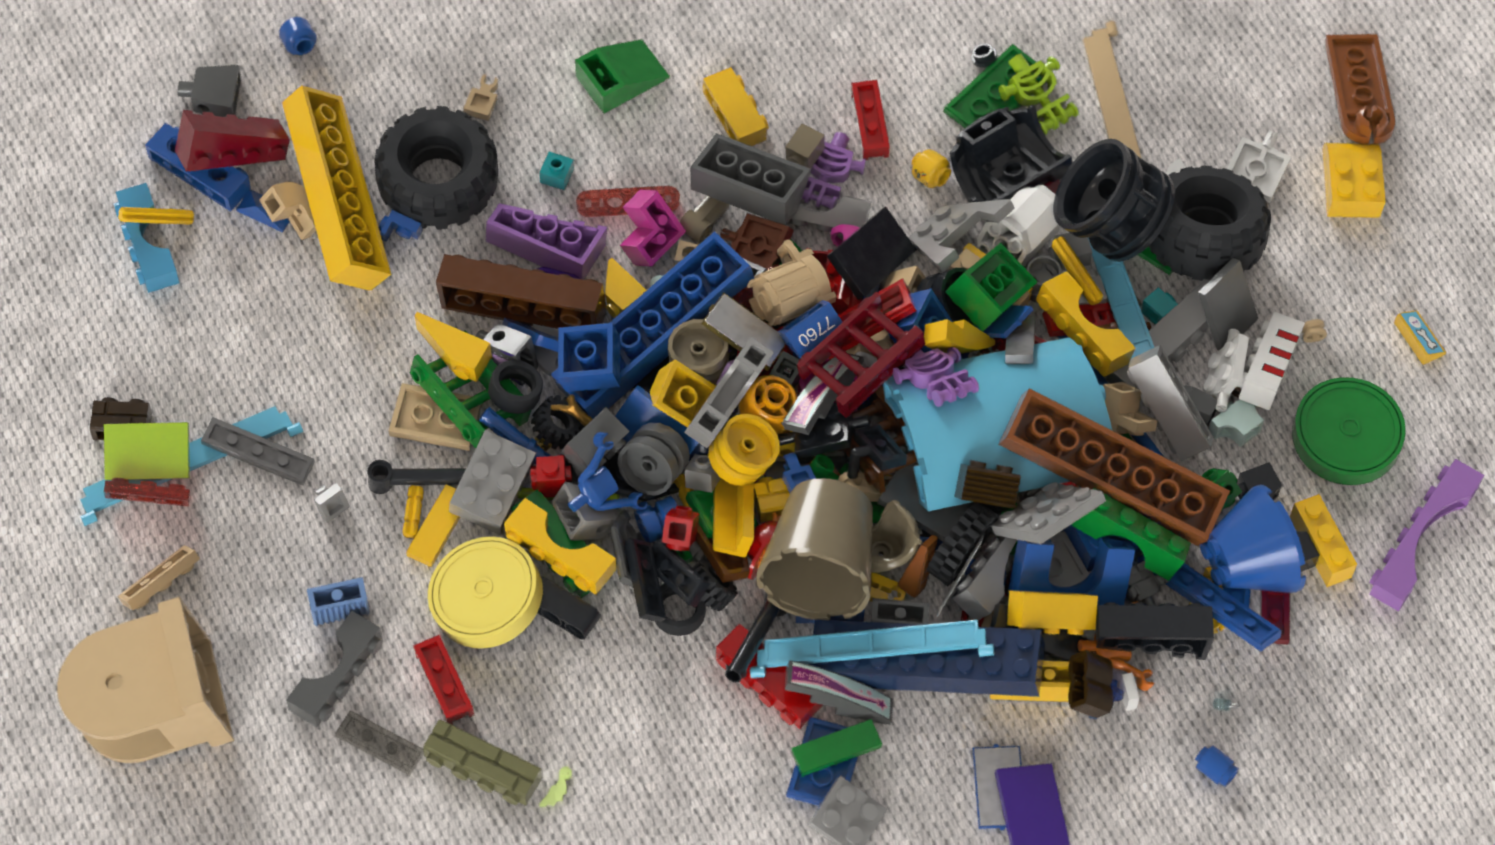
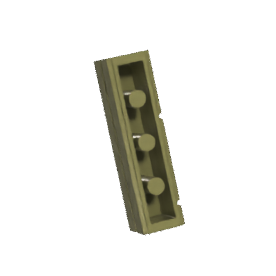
[423,719,542,806]

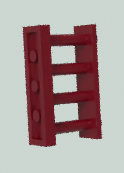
[797,292,925,418]

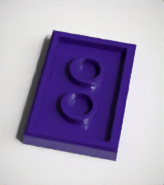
[994,763,1070,845]

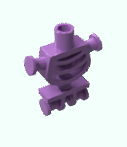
[802,132,866,210]
[893,347,979,407]

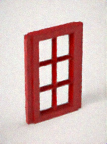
[829,278,917,360]

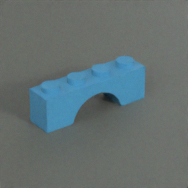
[113,183,179,293]

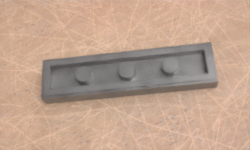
[201,417,315,485]

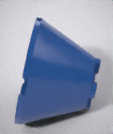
[1200,485,1306,593]

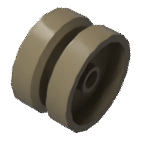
[668,319,729,386]

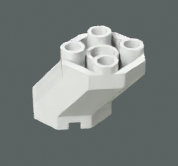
[976,185,1061,267]

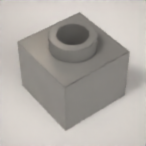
[685,454,721,493]

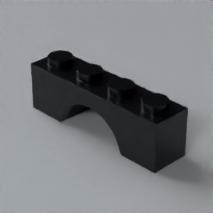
[1237,462,1320,572]

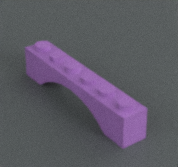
[1369,459,1484,612]

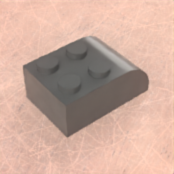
[558,408,629,482]

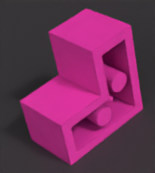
[620,190,686,267]

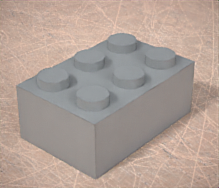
[449,430,536,535]

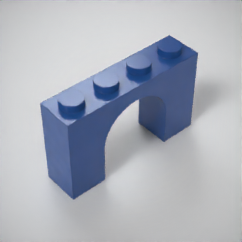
[1007,537,1135,607]

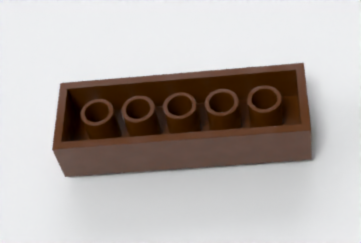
[436,254,607,329]

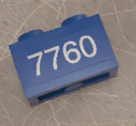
[778,300,843,359]

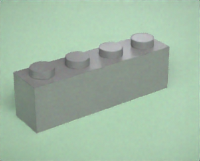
[1127,345,1213,461]

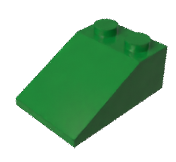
[945,243,1037,331]

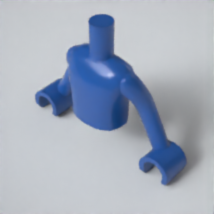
[568,432,648,512]

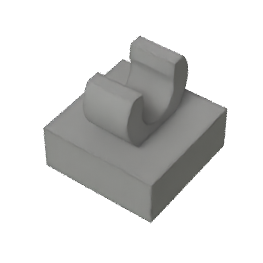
[314,483,350,523]

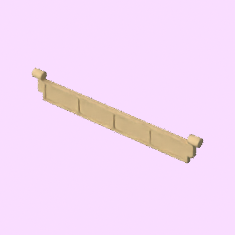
[1083,21,1141,158]

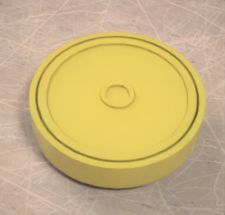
[428,537,543,648]

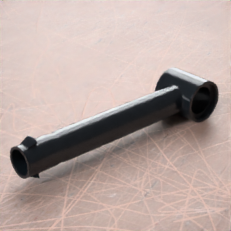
[367,460,466,494]
[725,592,788,683]

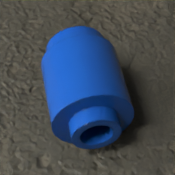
[1195,745,1239,787]

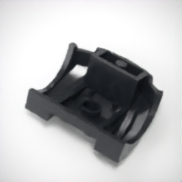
[950,105,1072,221]

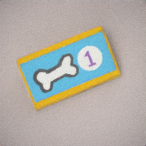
[1394,310,1446,365]

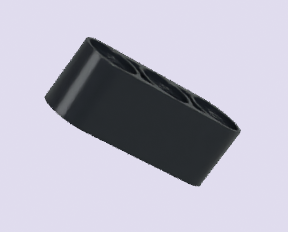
[537,576,601,640]

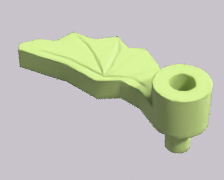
[539,767,572,807]

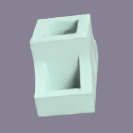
[1209,399,1264,447]

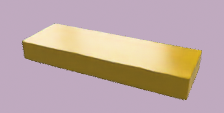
[406,484,461,567]

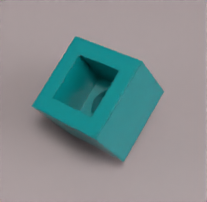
[539,151,574,191]
[1141,287,1178,325]

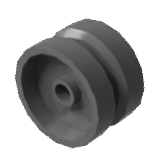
[617,423,690,495]

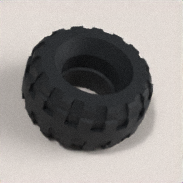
[374,106,499,230]
[1149,165,1271,281]

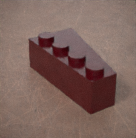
[175,110,290,172]

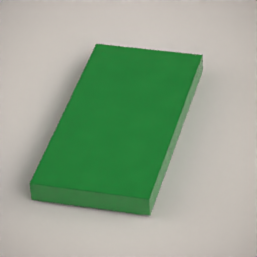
[943,44,1046,128]

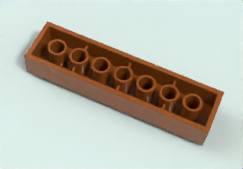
[998,388,1230,546]

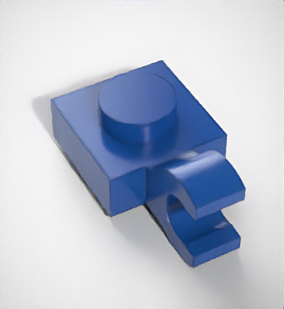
[783,452,816,493]

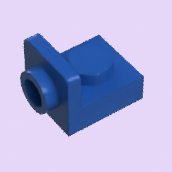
[379,210,423,242]

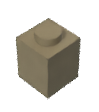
[785,123,825,169]

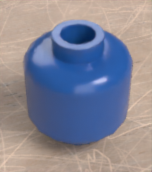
[279,17,317,56]

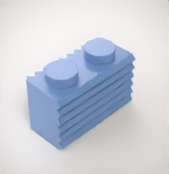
[307,577,370,626]

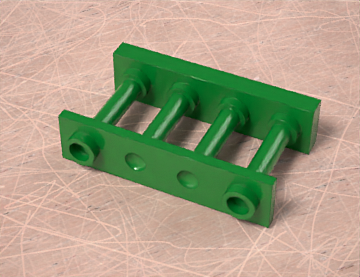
[410,330,531,448]

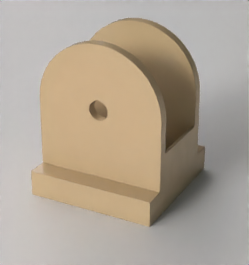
[57,597,234,763]

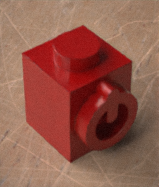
[530,455,572,498]
[662,506,700,551]

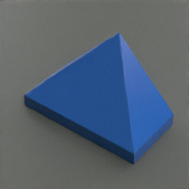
[236,189,290,233]

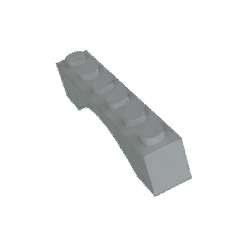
[952,487,1043,620]

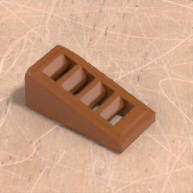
[898,535,938,598]

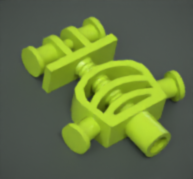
[999,54,1079,135]

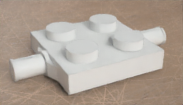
[1227,131,1291,203]
[1204,329,1249,412]

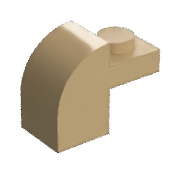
[259,182,316,240]
[1103,382,1158,436]

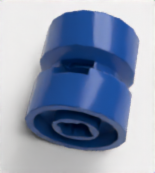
[634,496,678,543]

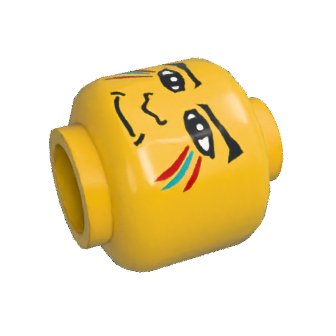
[911,149,951,188]

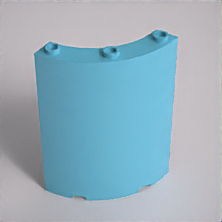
[883,337,1113,511]

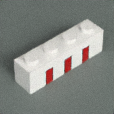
[1237,312,1305,411]

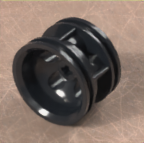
[1053,139,1175,262]

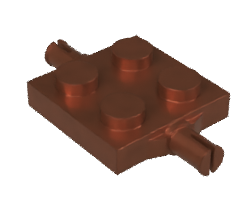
[720,213,794,271]

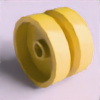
[708,414,780,486]

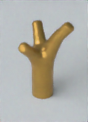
[550,394,593,426]

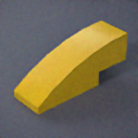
[924,319,996,354]

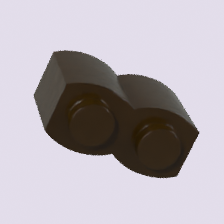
[1068,650,1113,718]

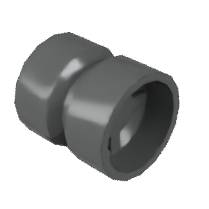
[1026,255,1062,304]

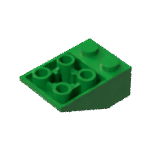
[575,39,670,114]

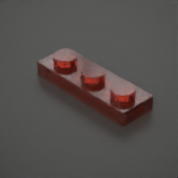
[104,478,191,507]

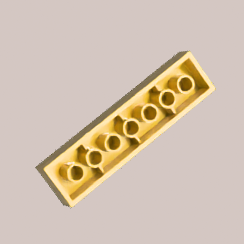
[282,85,391,291]

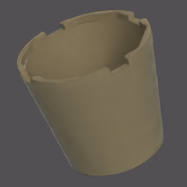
[756,479,873,620]

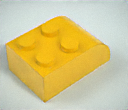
[1322,143,1386,218]

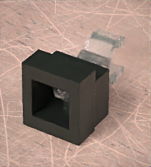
[769,351,800,388]

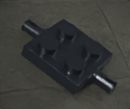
[778,403,871,459]

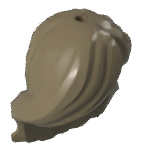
[871,500,922,573]

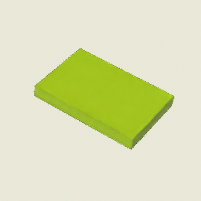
[104,422,190,480]

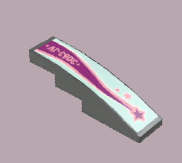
[782,353,864,435]
[785,660,893,725]

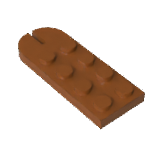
[1325,34,1396,144]

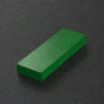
[791,719,882,777]

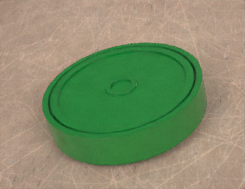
[1292,377,1406,485]

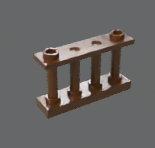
[842,385,917,494]

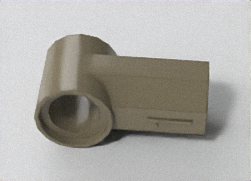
[680,196,729,244]

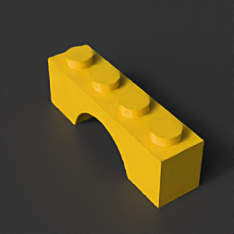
[1036,271,1136,377]
[504,498,616,595]

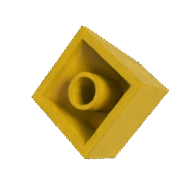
[650,359,716,427]

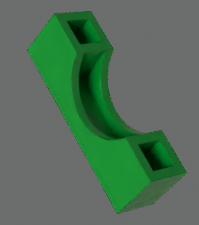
[1072,488,1191,581]

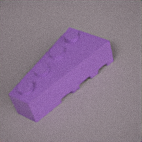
[486,203,607,280]

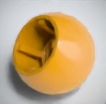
[738,375,798,434]

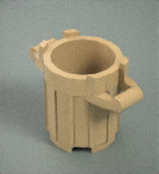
[747,240,837,326]

